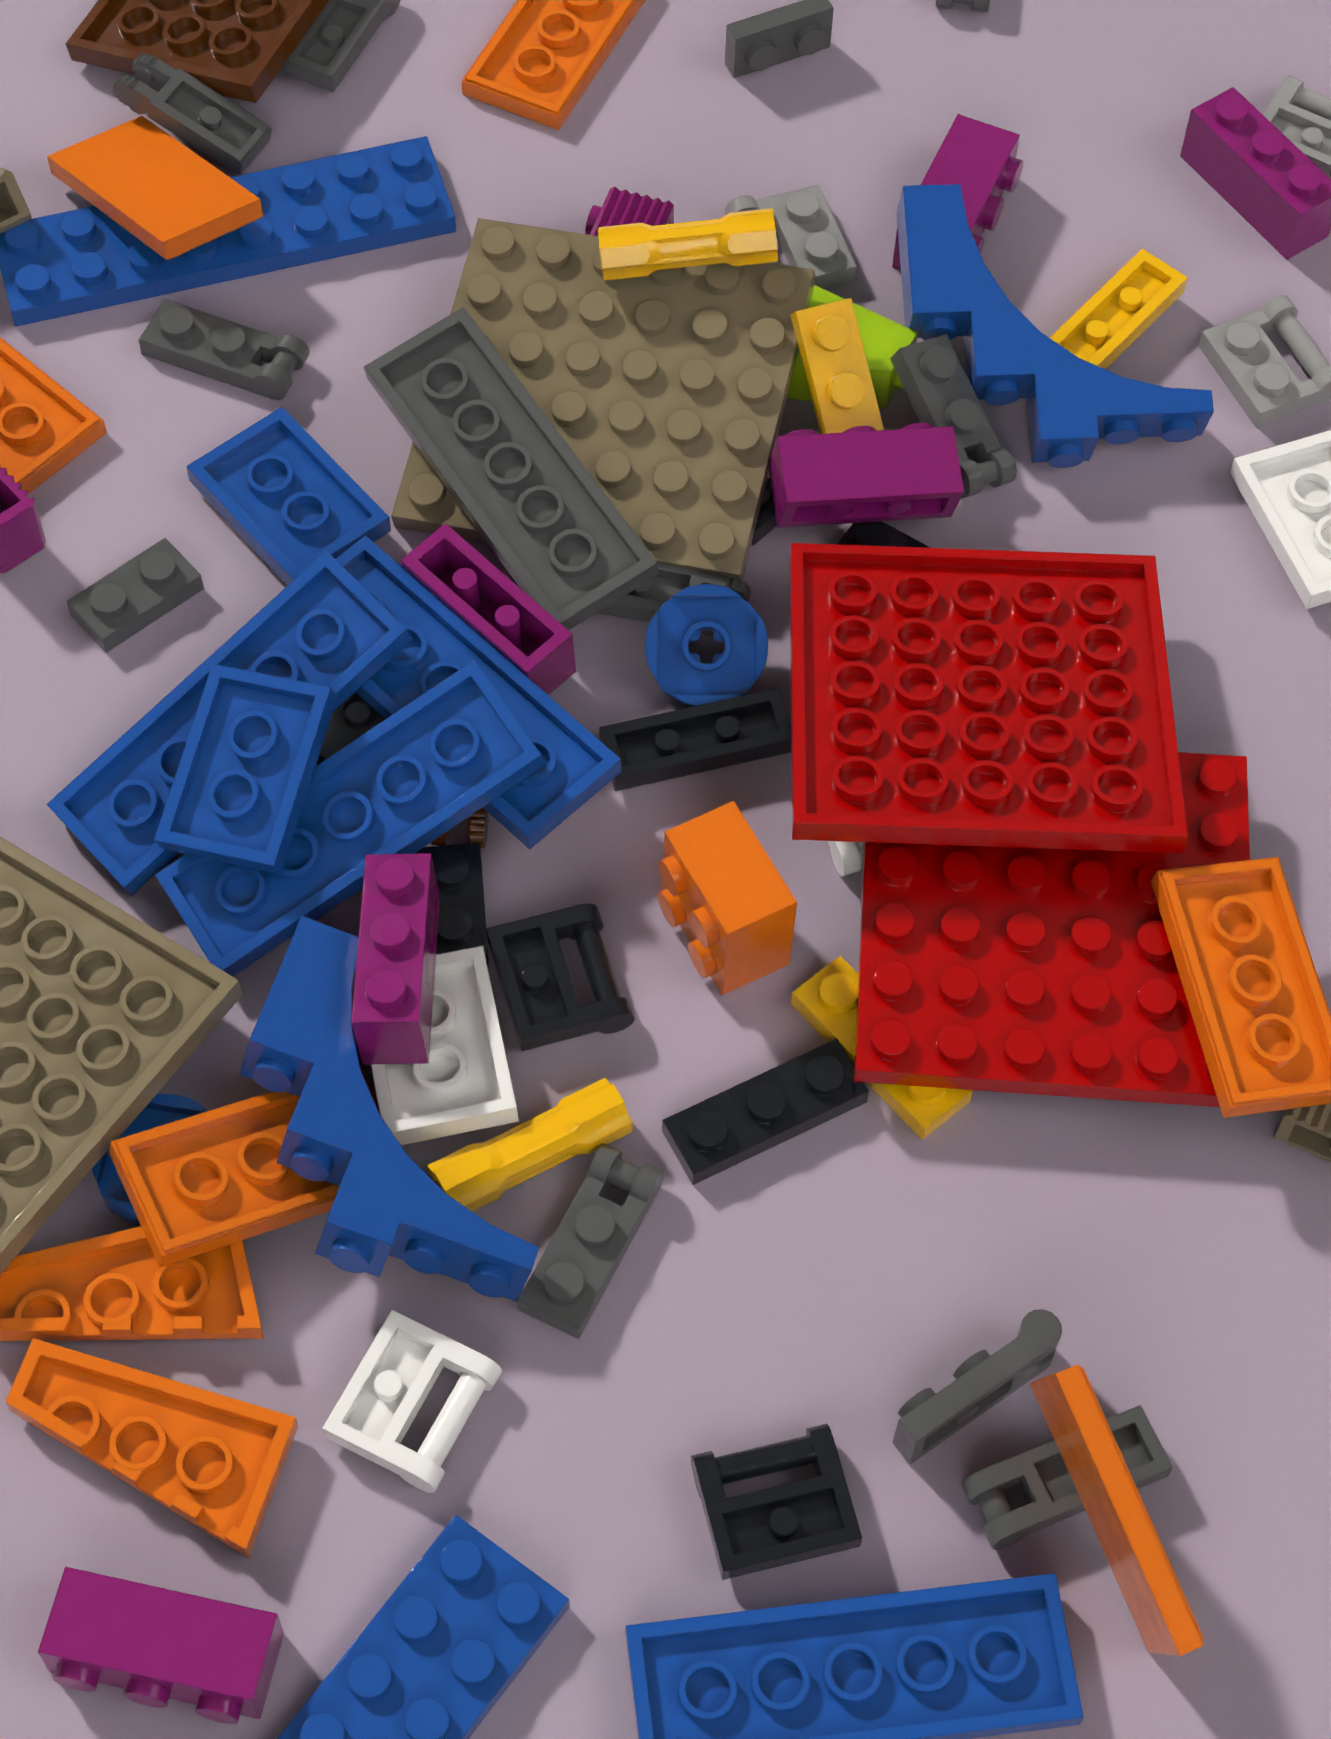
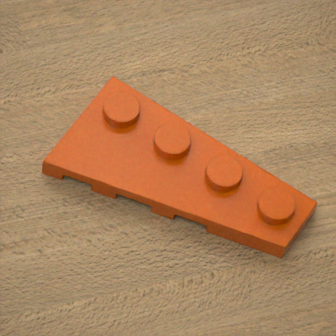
[0,1226,264,1341]
[5,1338,298,1558]

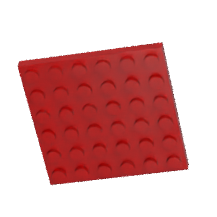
[789,543,1188,853]
[854,752,1250,1107]

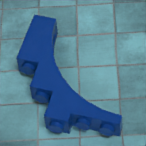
[897,184,1214,468]
[239,916,539,1302]

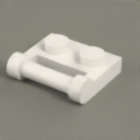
[322,1310,502,1493]

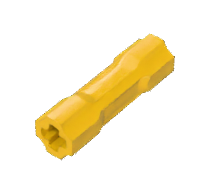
[598,208,778,281]
[427,1078,633,1212]

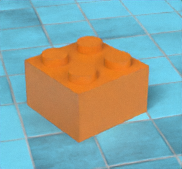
[657,801,797,996]

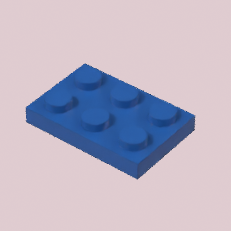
[186,407,391,585]
[154,663,337,874]

